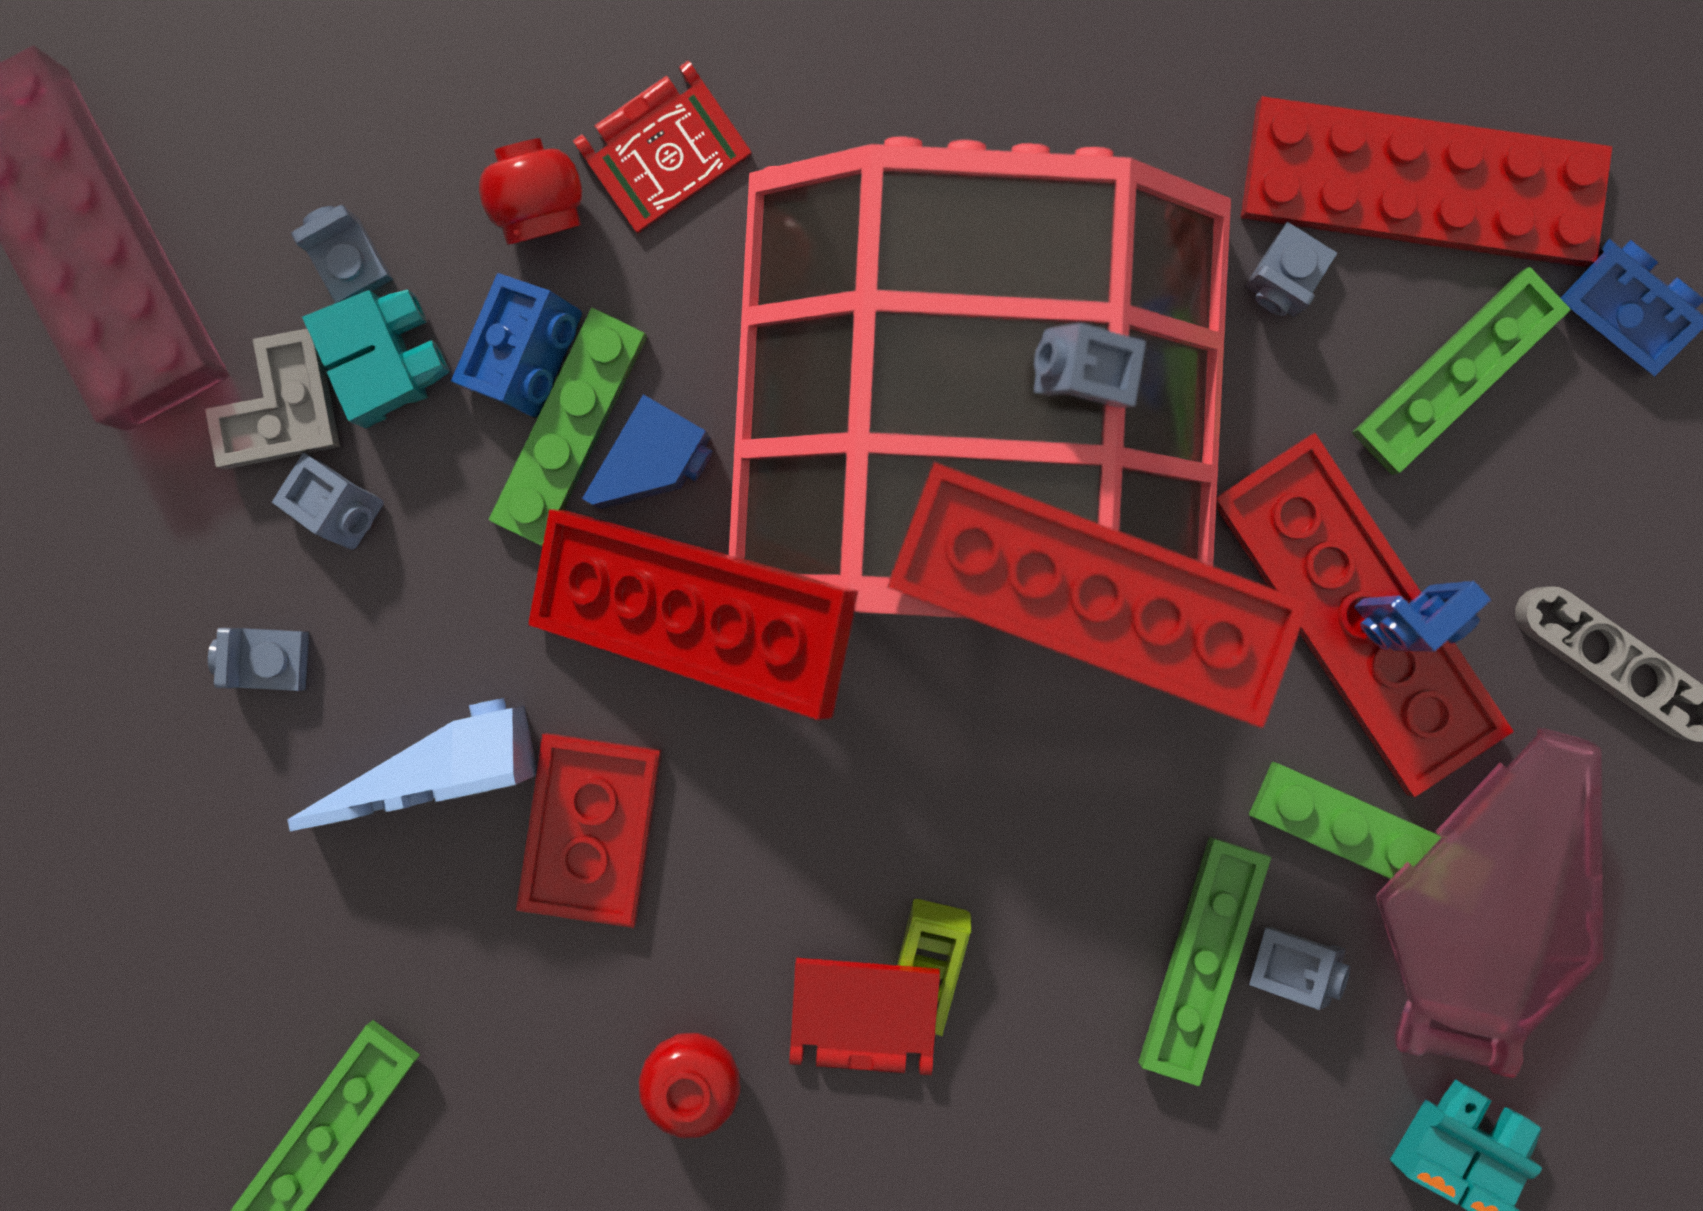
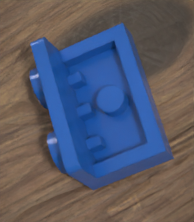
[1354,581,1491,652]

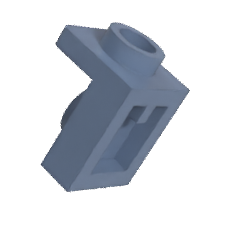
[291,205,393,303]
[1245,222,1337,317]
[1034,323,1146,408]
[272,452,384,550]
[208,628,309,691]
[1249,927,1351,1010]

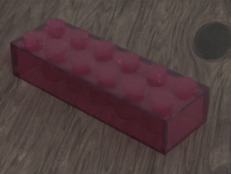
[0,45,230,431]

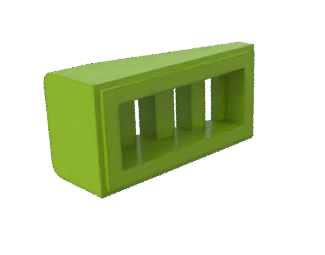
[897,899,971,1036]

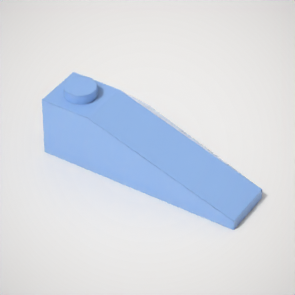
[288,698,537,831]

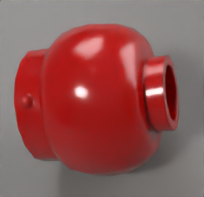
[479,138,582,245]
[639,1033,741,1139]

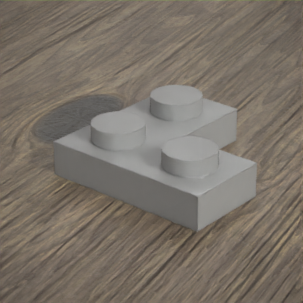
[205,329,340,470]

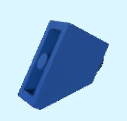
[582,394,713,509]

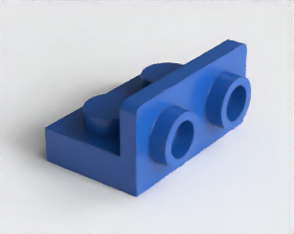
[1561,239,1703,377]
[451,273,582,418]

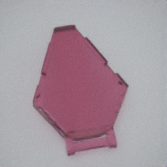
[1376,727,1603,1078]

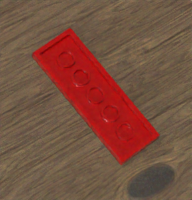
[1241,96,1613,268]
[1216,433,1514,798]
[887,462,1309,728]
[528,509,859,720]

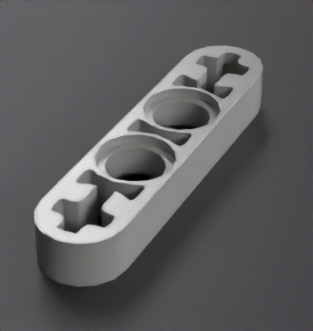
[1515,587,1703,742]

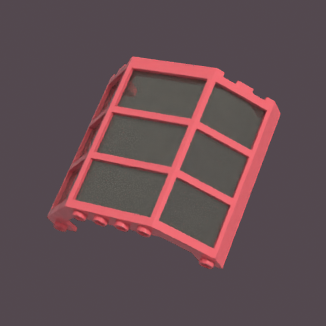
[729,137,1231,618]

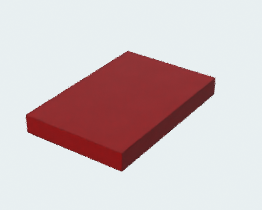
[516,733,662,928]

